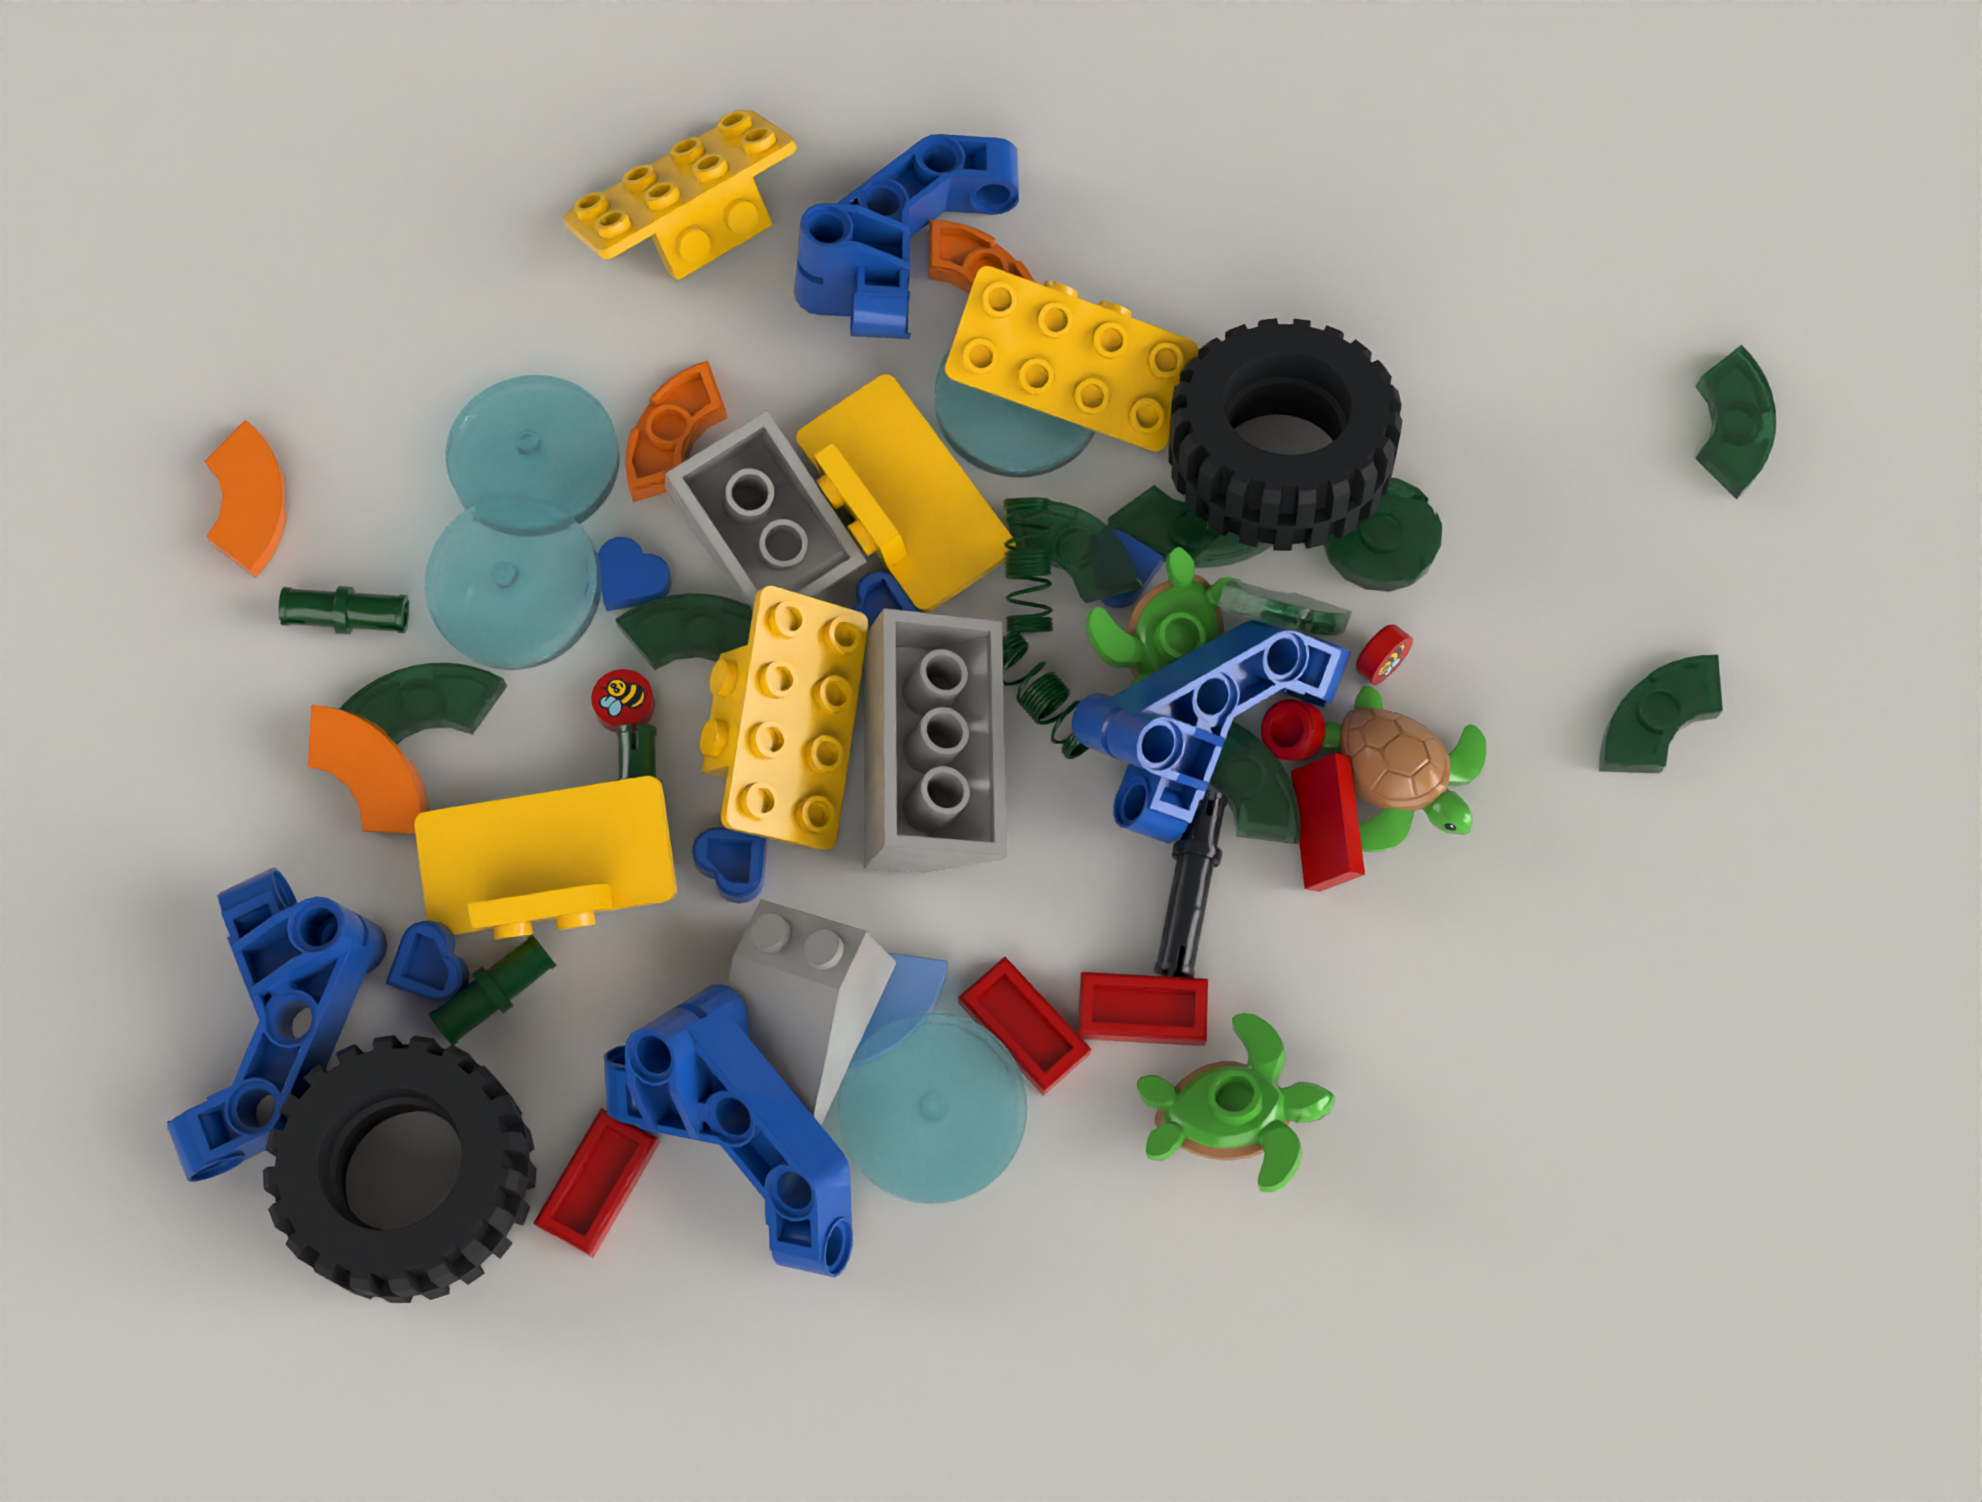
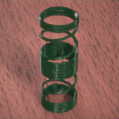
[1003,497,1053,633]
[1003,632,1089,759]

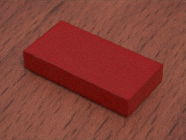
[1291,753,1365,892]
[958,957,1091,1096]
[1078,972,1208,1046]
[533,1108,660,1258]

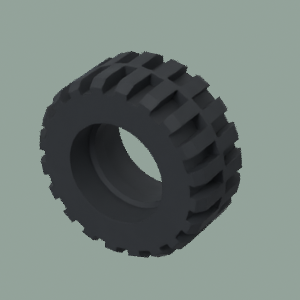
[1168,318,1403,551]
[263,1035,537,1303]

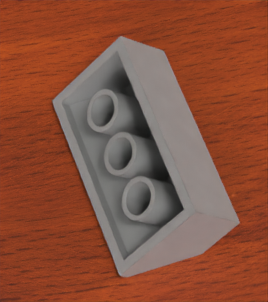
[864,608,1007,873]

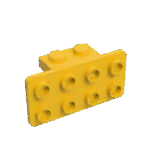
[563,110,797,281]
[944,266,1198,452]
[796,374,1016,613]
[700,586,868,851]
[414,776,677,940]

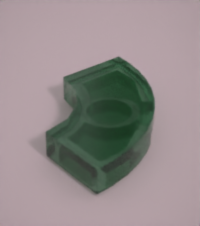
[1695,345,1776,499]
[1107,485,1273,568]
[1006,501,1143,603]
[1218,579,1352,635]
[615,593,753,670]
[1599,655,1723,774]
[339,662,507,745]
[1209,721,1301,844]

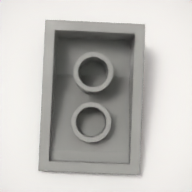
[664,410,867,610]
[727,899,897,1125]

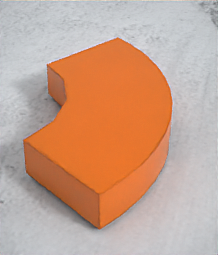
[929,220,1034,294]
[625,360,727,503]
[204,420,287,578]
[308,705,429,834]

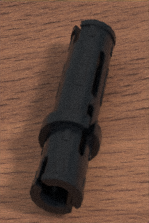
[1154,789,1228,978]

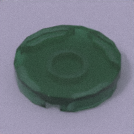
[1323,478,1442,592]

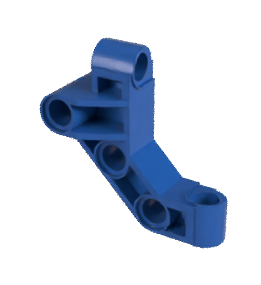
[794,134,1019,339]
[1072,620,1351,844]
[167,868,387,1182]
[604,984,853,1278]

